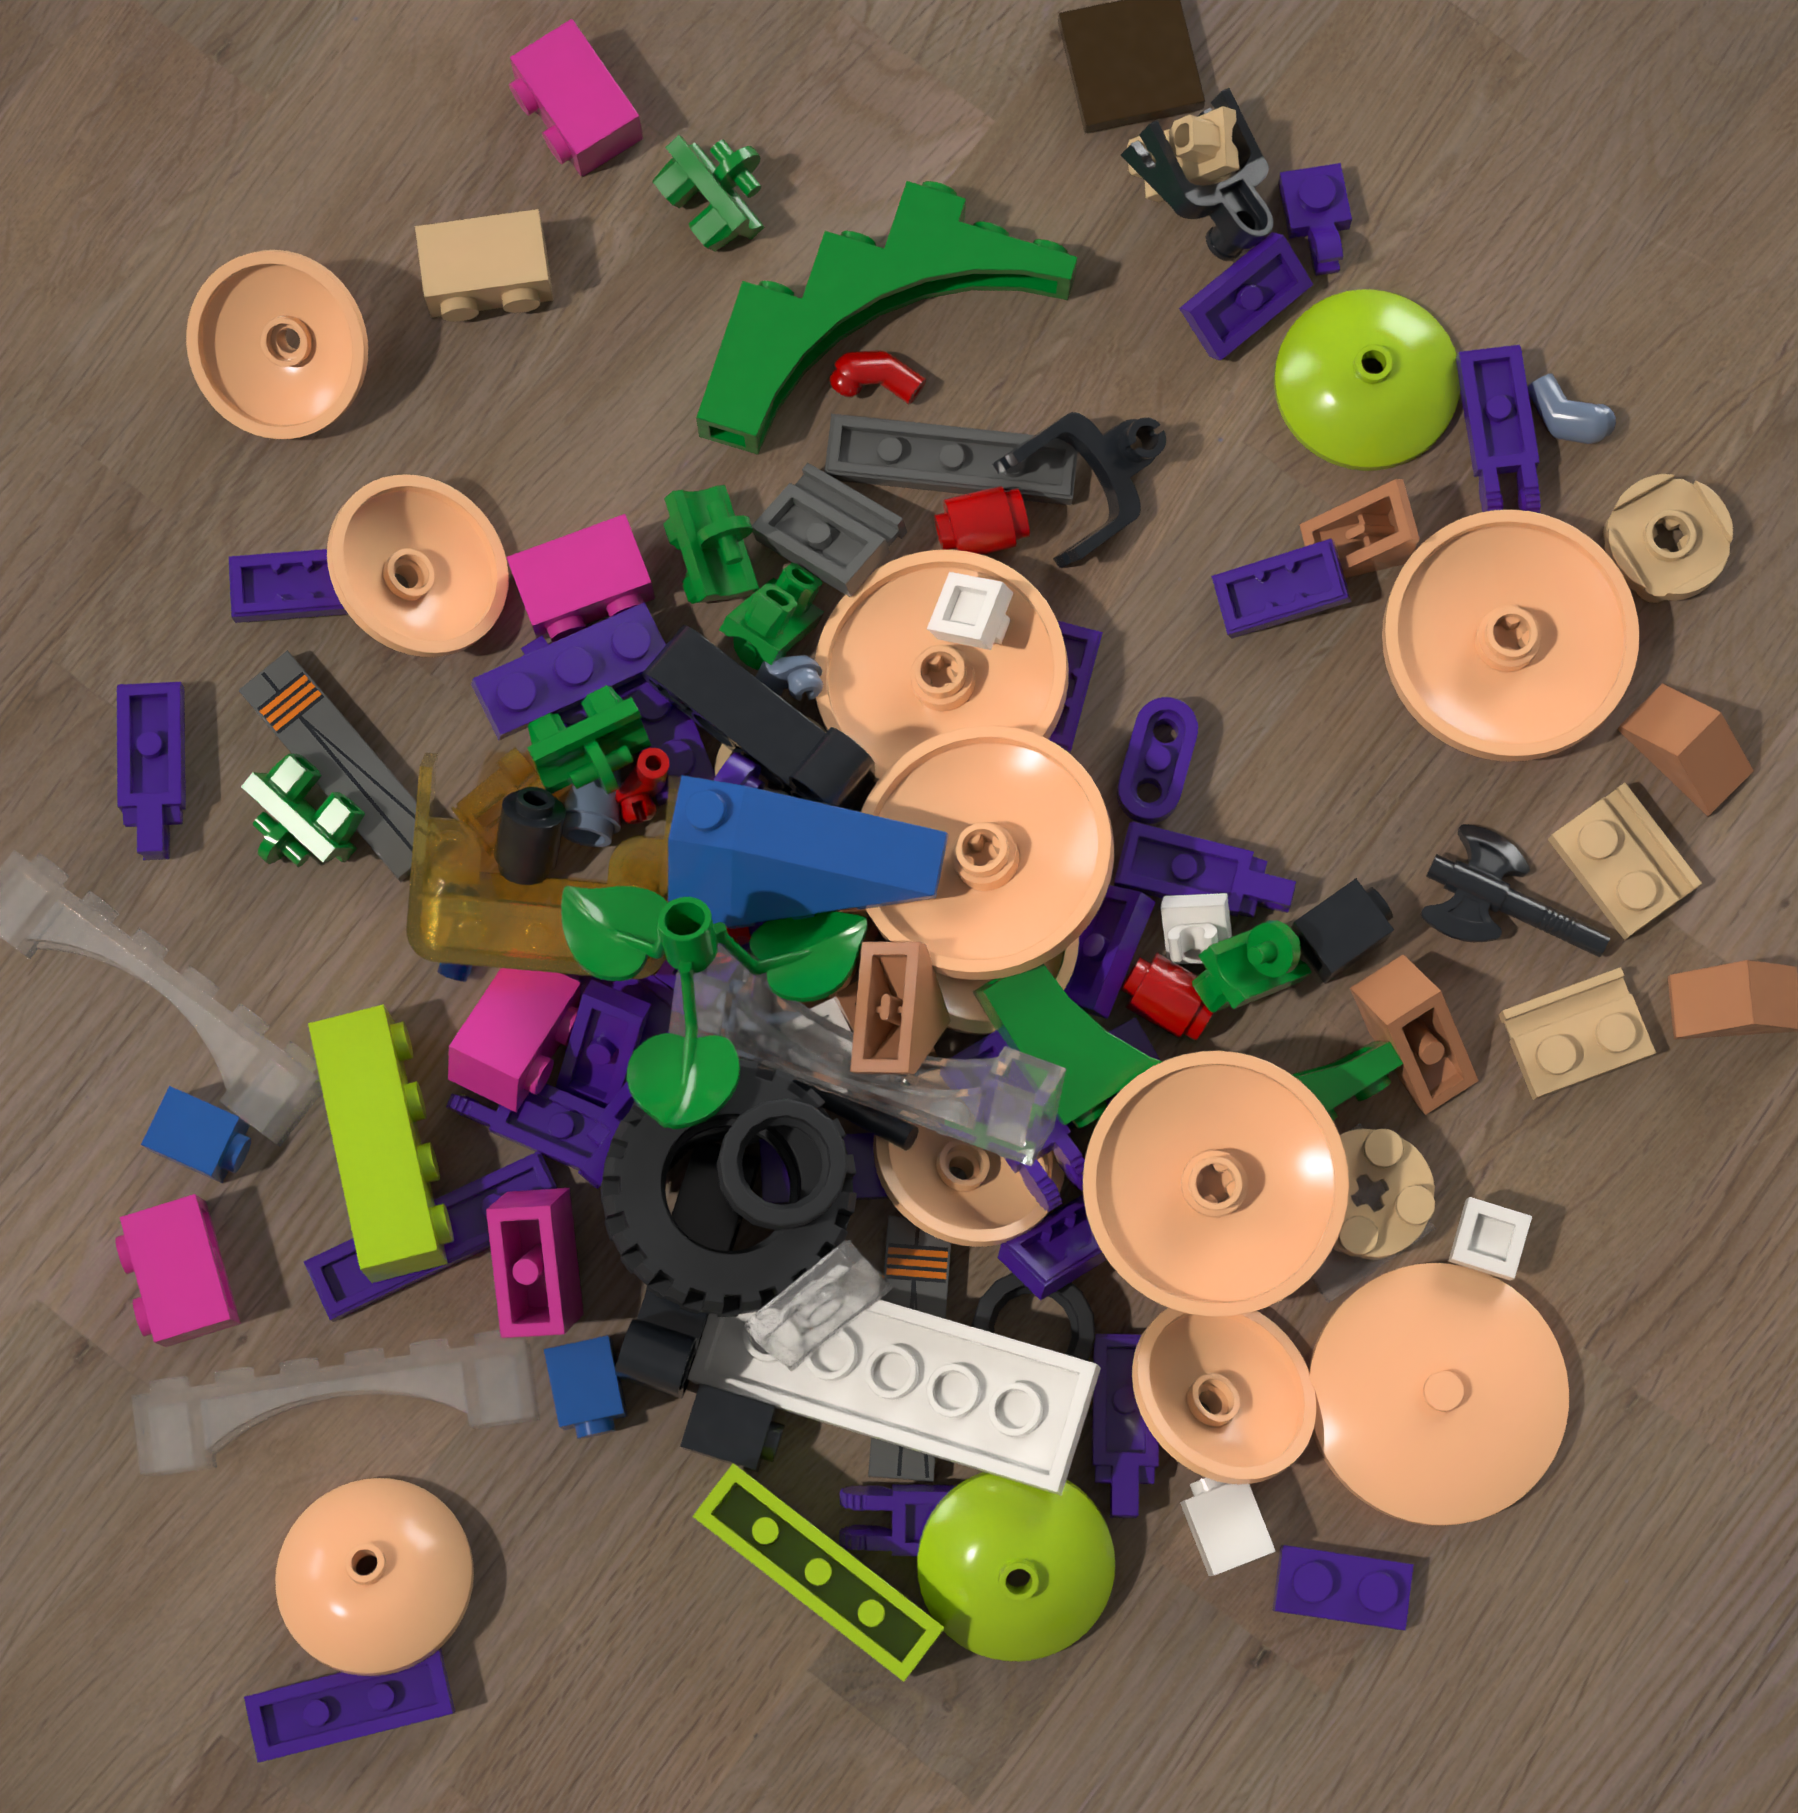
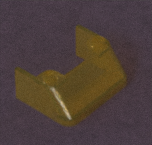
[406,753,681,979]

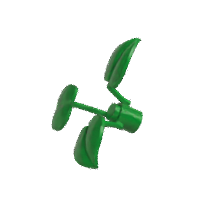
[561,886,868,1129]

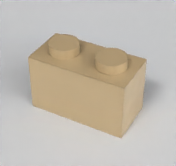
[415,209,554,322]

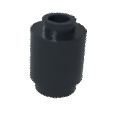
[494,787,566,885]

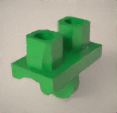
[653,135,765,252]
[663,485,759,604]
[719,562,824,670]
[527,685,652,795]
[241,753,365,867]
[1192,920,1312,1013]

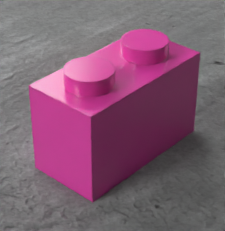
[509,19,643,177]
[506,514,655,642]
[448,950,581,1112]
[486,1188,584,1338]
[115,1194,241,1347]

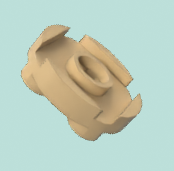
[1603,474,1733,603]
[1333,1128,1435,1260]

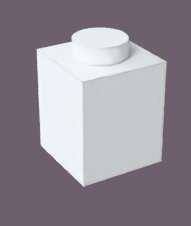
[1180,1478,1276,1576]

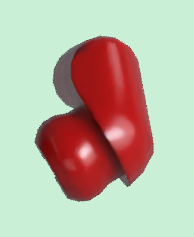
[830,350,926,405]
[616,748,670,824]

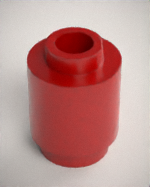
[934,486,1030,555]
[1121,952,1213,1041]

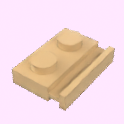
[1548,782,1702,941]
[1499,967,1656,1100]

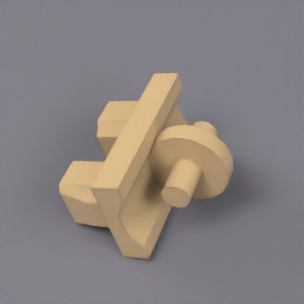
[1128,106,1239,202]

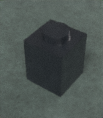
[1291,878,1394,984]
[680,1383,785,1473]

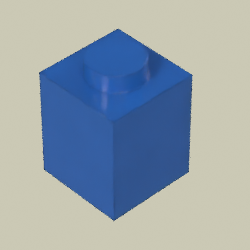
[141,1086,252,1183]
[544,1335,628,1439]

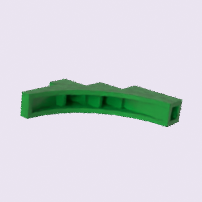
[696,181,1078,455]
[973,964,1403,1129]

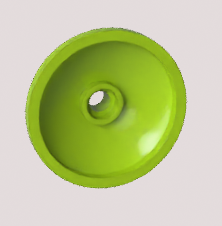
[1274,289,1460,471]
[917,1472,1115,1662]

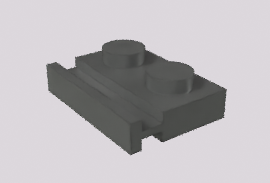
[752,463,908,597]

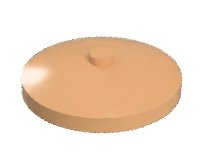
[1382,510,1639,762]
[815,550,1069,783]
[861,725,1114,980]
[1083,1051,1349,1317]
[1308,1263,1569,1526]

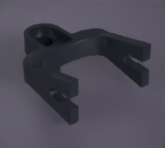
[1120,88,1273,261]
[992,412,1166,568]

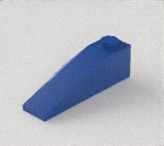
[668,775,948,929]

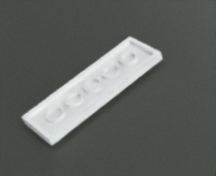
[688,1281,1101,1495]

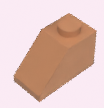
[1350,955,1479,1115]

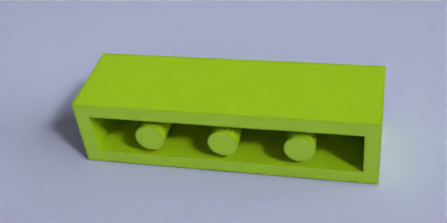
[308,1004,454,1283]
[692,1463,944,1682]

